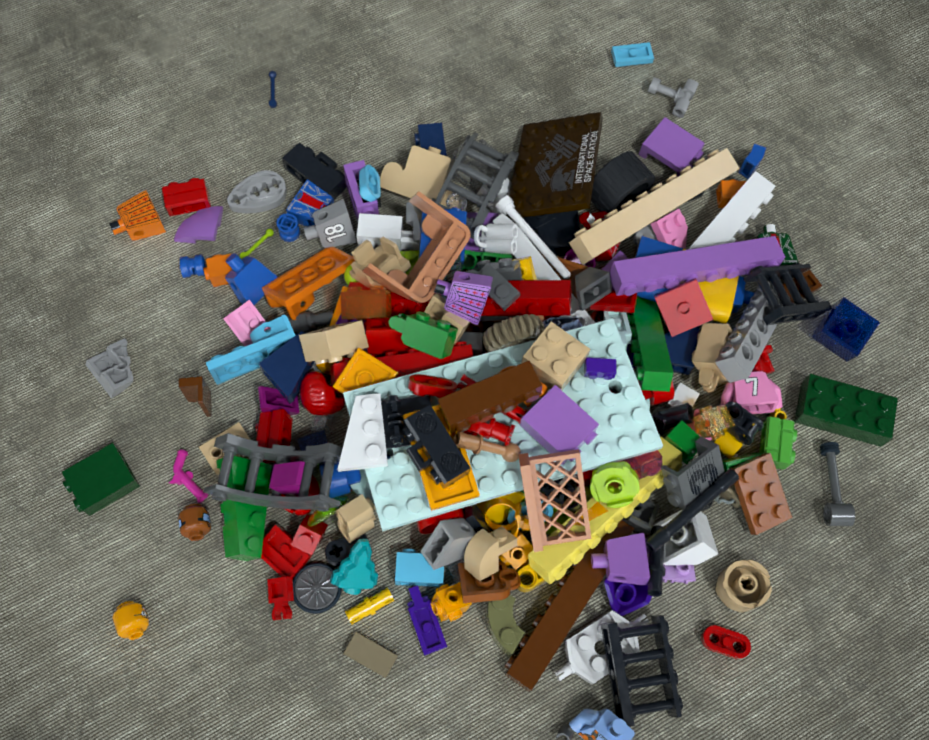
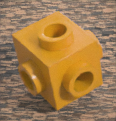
[499,530,533,570]
[431,582,472,622]

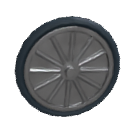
[293,563,342,614]

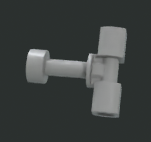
[648,77,699,118]

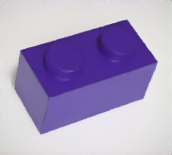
[584,358,617,380]

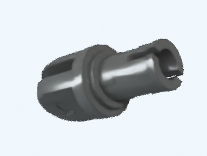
[289,310,334,335]

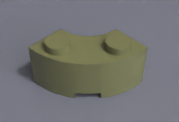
[486,595,525,657]

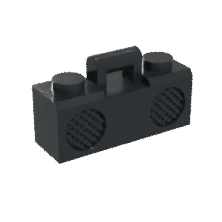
[282,142,346,200]
[402,405,470,489]

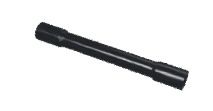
[645,469,739,553]

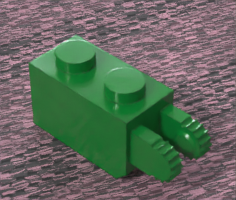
[388,312,458,359]

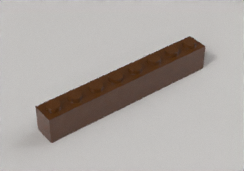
[505,520,634,692]

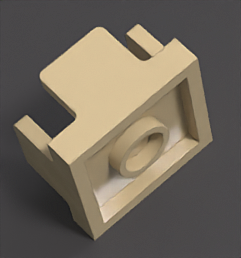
[349,237,412,295]

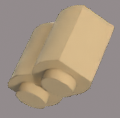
[336,494,376,543]

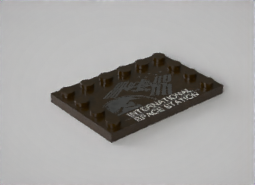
[506,112,603,219]

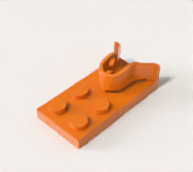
[262,247,355,320]

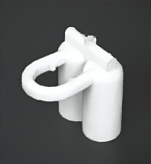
[474,224,518,254]

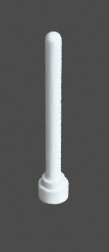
[495,195,571,279]

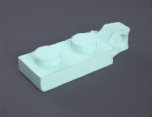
[603,311,632,352]

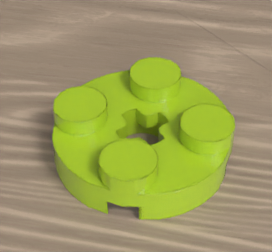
[590,461,640,508]

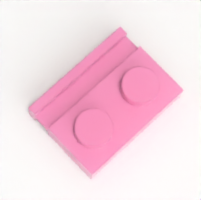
[223,300,271,347]

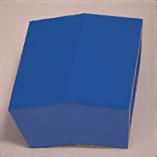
[738,144,766,179]

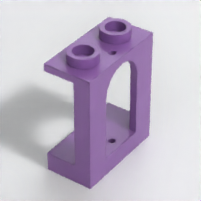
[343,160,379,222]

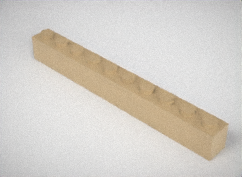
[569,148,740,265]

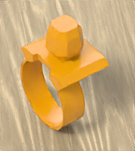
[485,498,530,538]

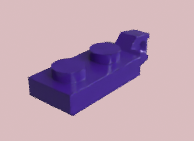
[407,585,447,656]

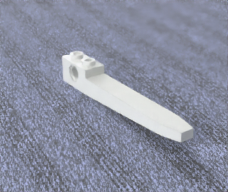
[493,213,595,326]

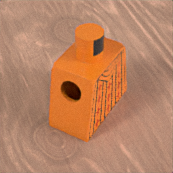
[109,190,166,241]

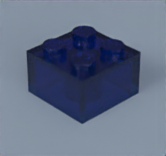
[811,297,880,362]

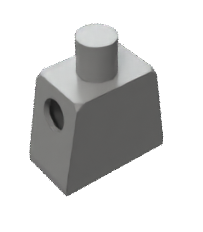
[420,518,476,570]

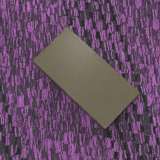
[343,632,398,679]

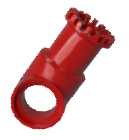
[463,418,515,446]

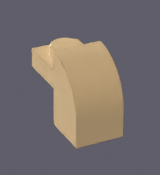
[424,293,470,344]
[464,526,517,581]

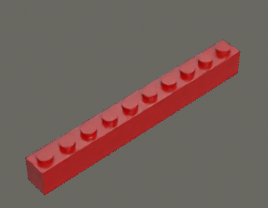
[344,280,572,316]

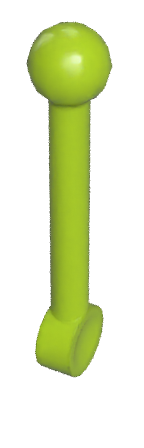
[240,228,274,260]

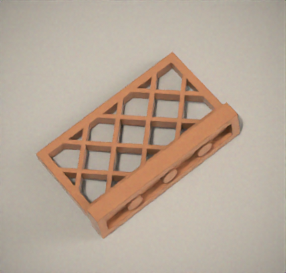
[518,449,591,552]

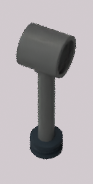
[820,442,855,527]

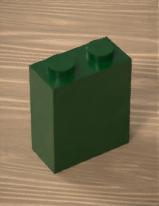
[62,443,141,516]

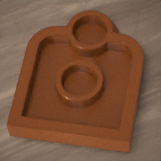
[458,561,521,603]

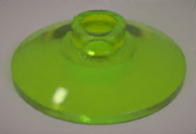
[307,496,349,527]

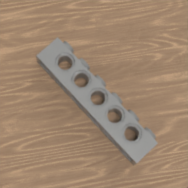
[715,281,791,383]

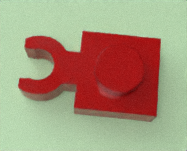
[267,576,294,621]

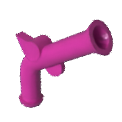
[169,449,209,503]

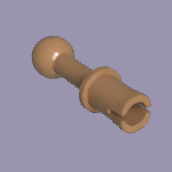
[453,431,521,462]

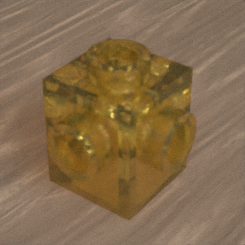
[693,405,735,441]

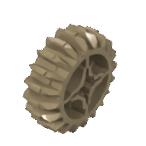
[483,314,545,353]

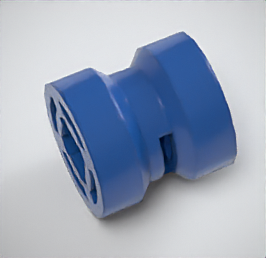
[276,213,300,242]
[180,254,206,278]

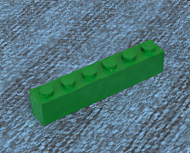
[626,296,673,392]

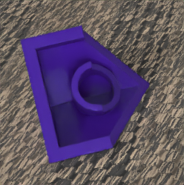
[604,577,652,616]

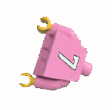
[716,371,787,427]

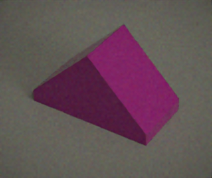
[258,386,300,416]
[269,461,305,497]

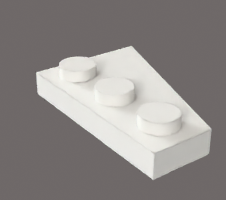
[338,393,388,472]

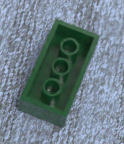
[794,374,898,447]

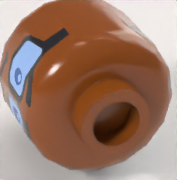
[178,504,211,541]

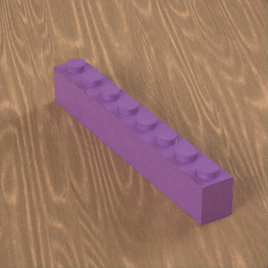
[609,236,785,296]

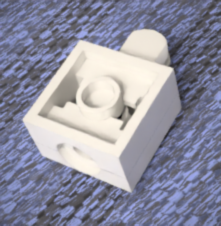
[357,213,419,251]

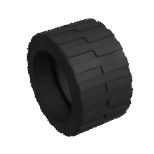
[591,151,655,213]

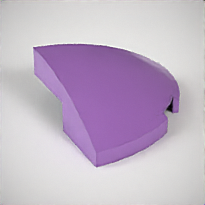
[174,206,223,243]

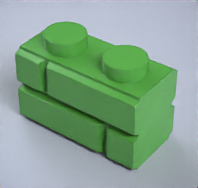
[759,416,797,470]

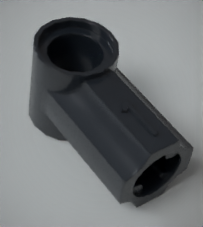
[651,402,695,434]

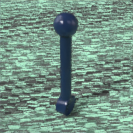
[269,71,277,108]

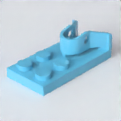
[206,315,295,385]

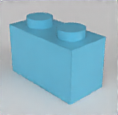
[395,549,444,587]

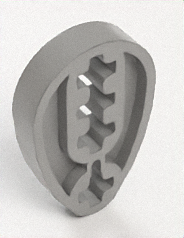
[227,170,287,214]

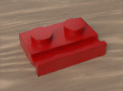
[261,524,313,580]

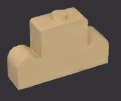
[380,146,464,209]

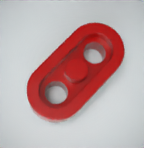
[408,374,457,399]
[701,625,751,659]

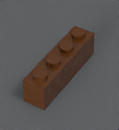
[438,360,542,433]

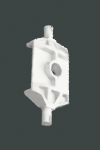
[554,610,649,684]

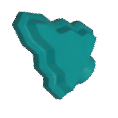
[330,539,378,595]

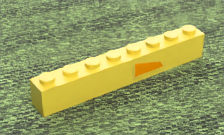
[528,437,682,585]

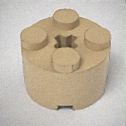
[715,560,772,613]

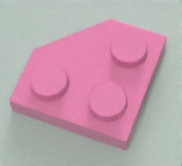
[651,208,688,249]

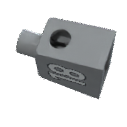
[303,199,357,248]

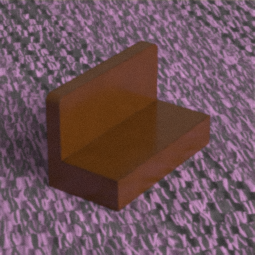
[179,376,212,417]

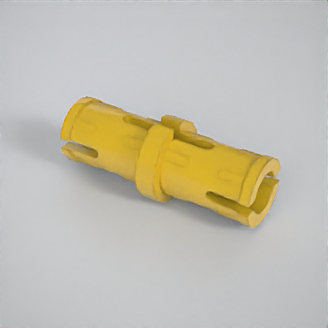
[345,588,394,625]

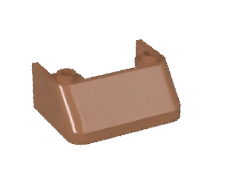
[362,191,470,303]

